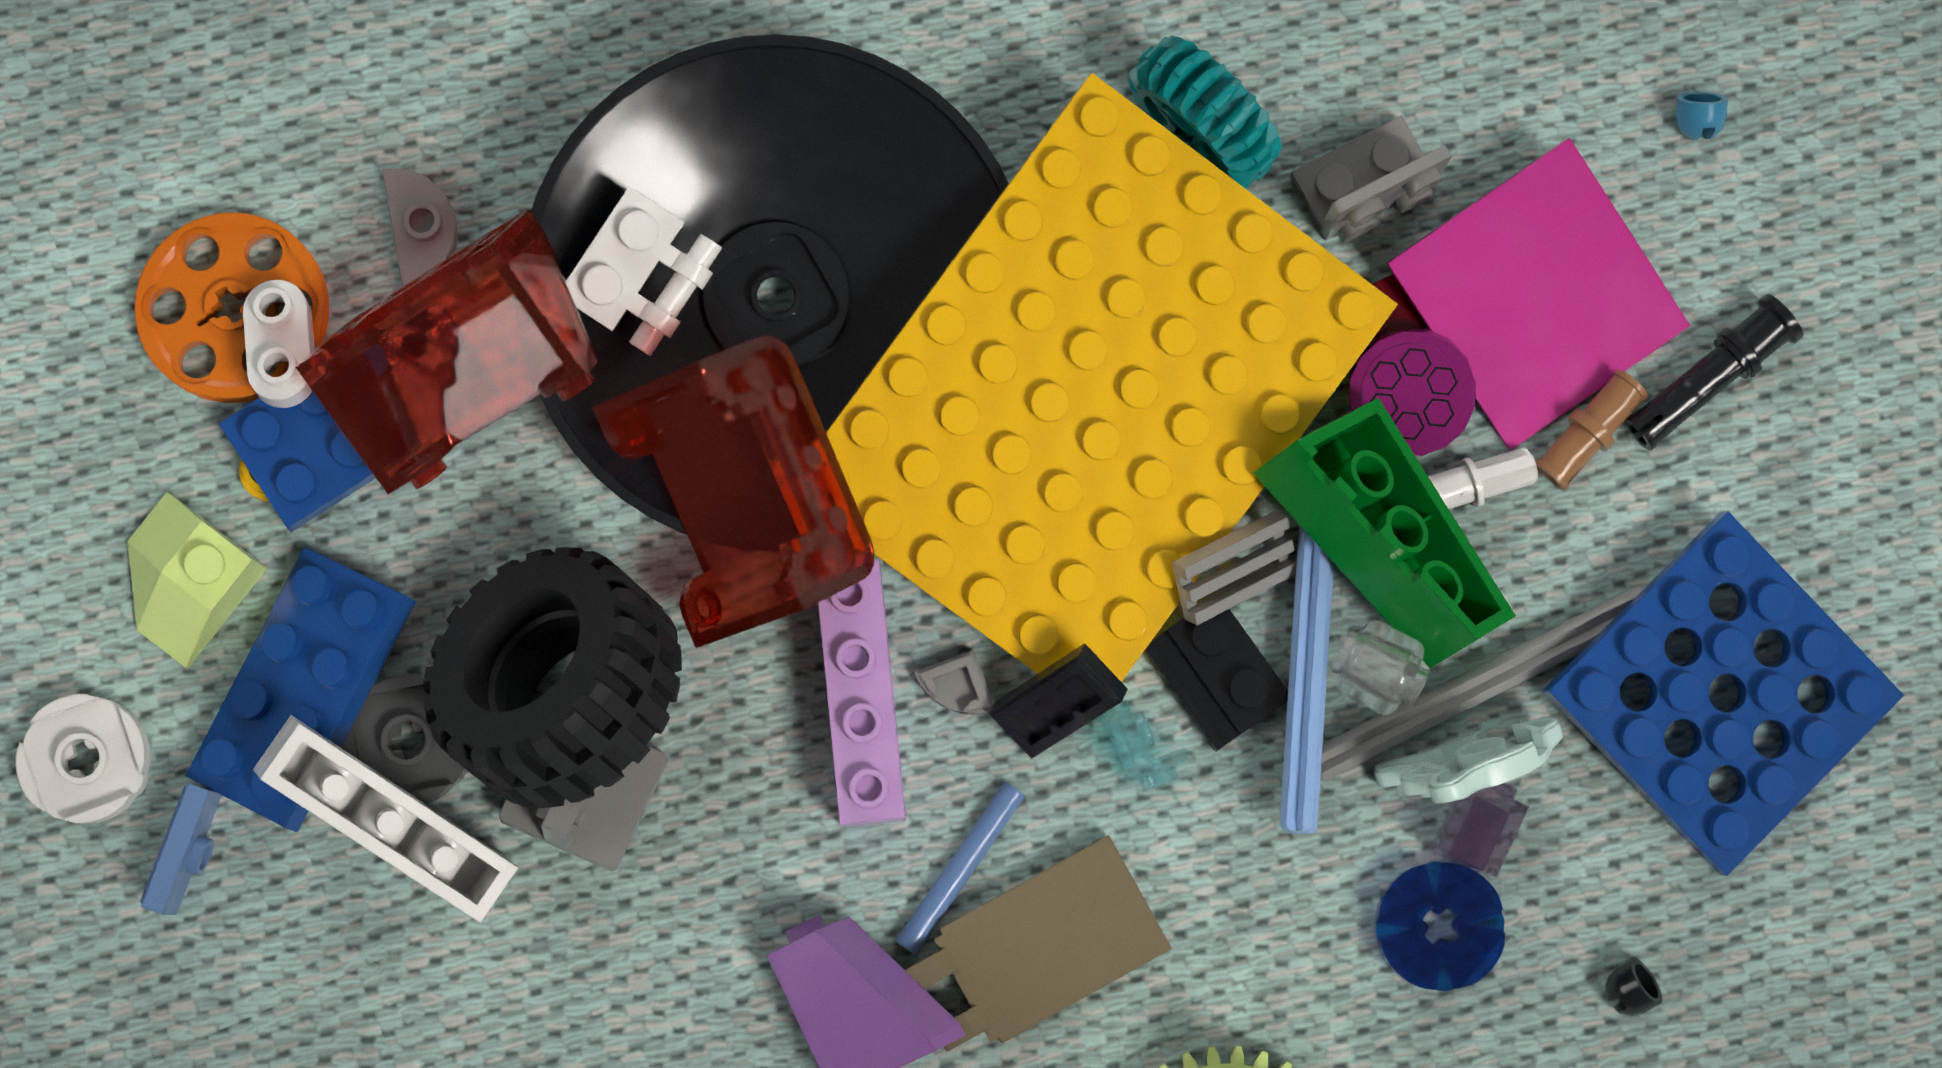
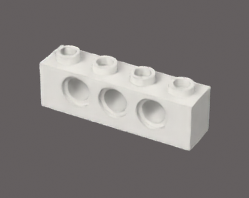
[253,715,518,923]

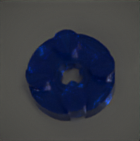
[1373,862,1506,991]

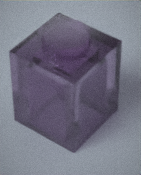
[1429,783,1529,879]

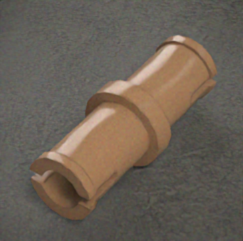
[1536,369,1649,491]

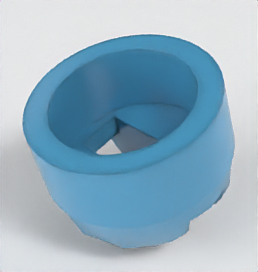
[1676,92,1728,140]

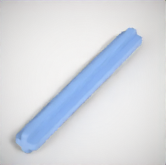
[1279,525,1334,835]

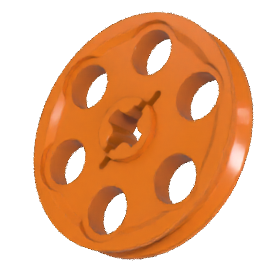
[135,212,329,403]

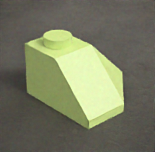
[127,492,267,669]

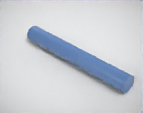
[895,782,1025,955]

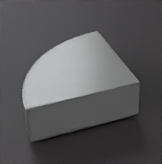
[914,650,994,715]

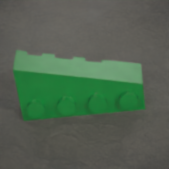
[1253,398,1516,668]

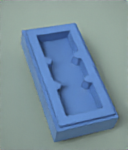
[140,783,222,915]

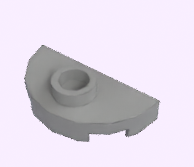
[382,169,458,293]

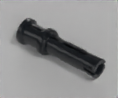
[1625,294,1804,451]

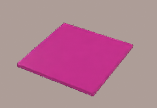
[1386,138,1691,451]

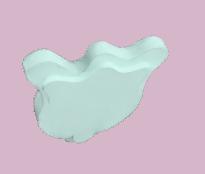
[1374,717,1563,803]

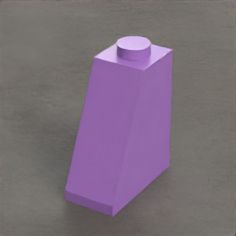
[767,915,966,1068]

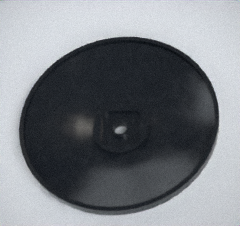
[517,34,1009,551]

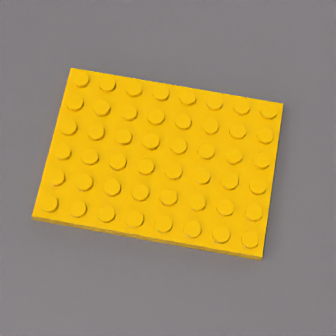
[785,73,1398,682]

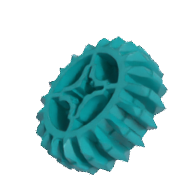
[1128,35,1282,189]

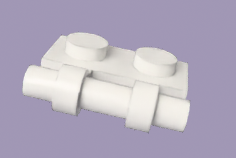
[557,186,722,356]

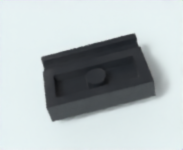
[1144,609,1288,752]

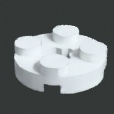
[16,694,151,824]

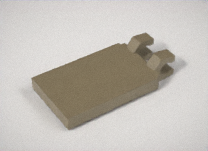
[905,835,1172,1052]

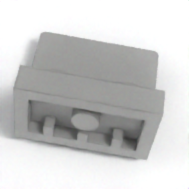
[1290,115,1452,242]

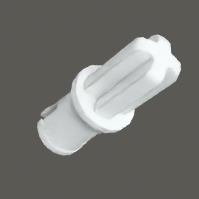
[1428,448,1538,509]

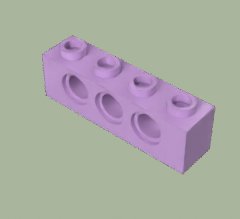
[815,559,906,828]

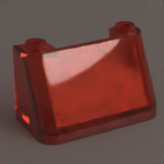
[295,208,599,494]
[592,335,874,648]

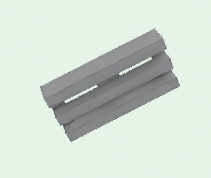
[1172,511,1296,625]

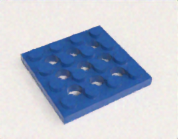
[1542,511,1904,876]

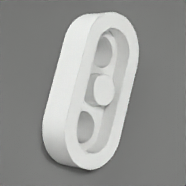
[243,280,317,408]

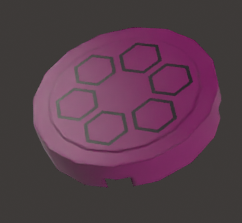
[1349,329,1476,456]

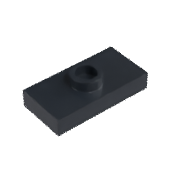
[989,643,1128,759]

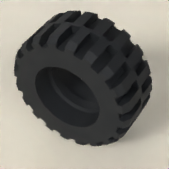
[423,547,682,808]

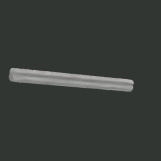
[1320,586,1644,781]

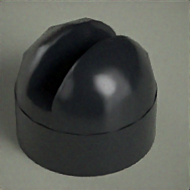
[1605,958,1662,1016]

